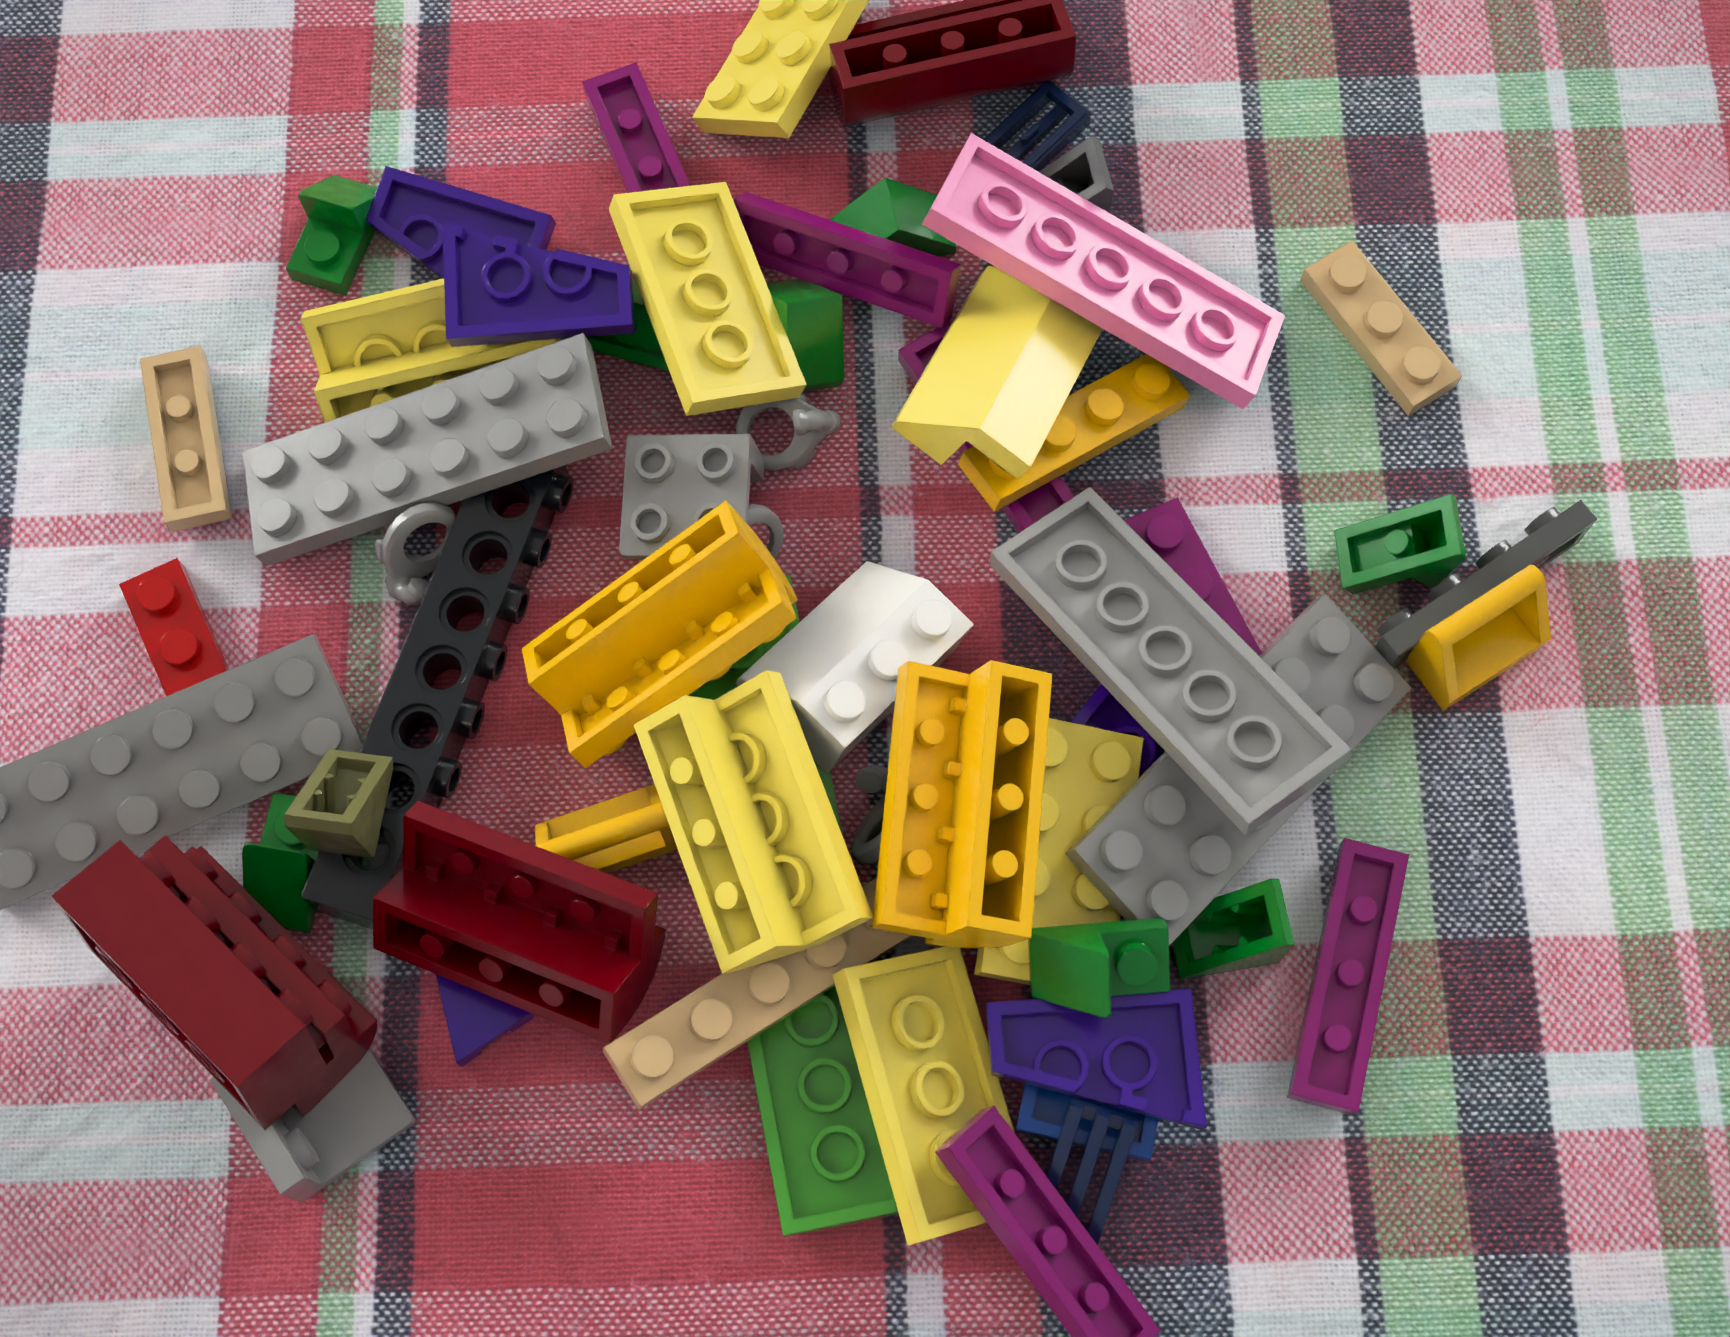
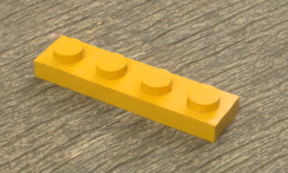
[958,354,1191,512]

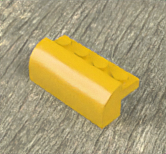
[522,500,798,769]
[872,660,1052,948]

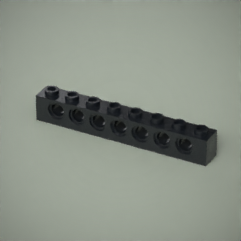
[300,465,573,929]

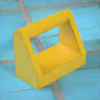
[1406,564,1551,711]
[535,784,678,873]

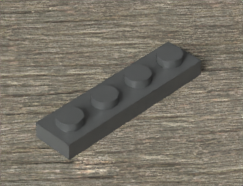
[1375,500,1597,669]

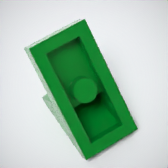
[286,175,378,296]
[1334,494,1466,594]
[242,792,319,934]
[1028,917,1170,1017]

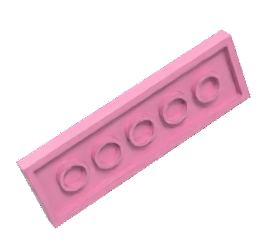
[922,133,1285,410]

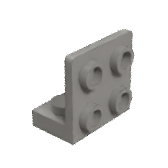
[619,434,764,559]
[210,1047,415,1202]

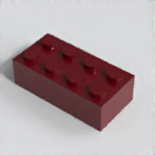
[52,840,330,1130]

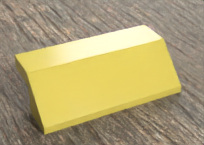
[891,266,1103,479]
[301,279,561,422]
[634,670,874,974]

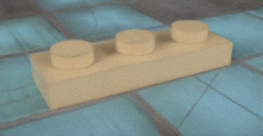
[1300,240,1462,416]
[140,346,233,532]

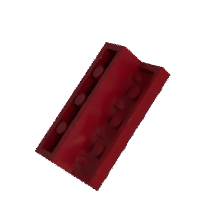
[827,0,1076,127]
[373,801,666,1044]
[144,835,377,1117]

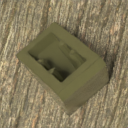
[284,749,393,858]

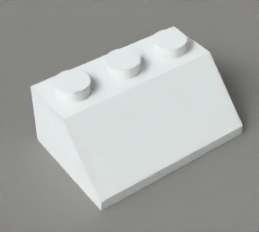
[736,561,974,773]

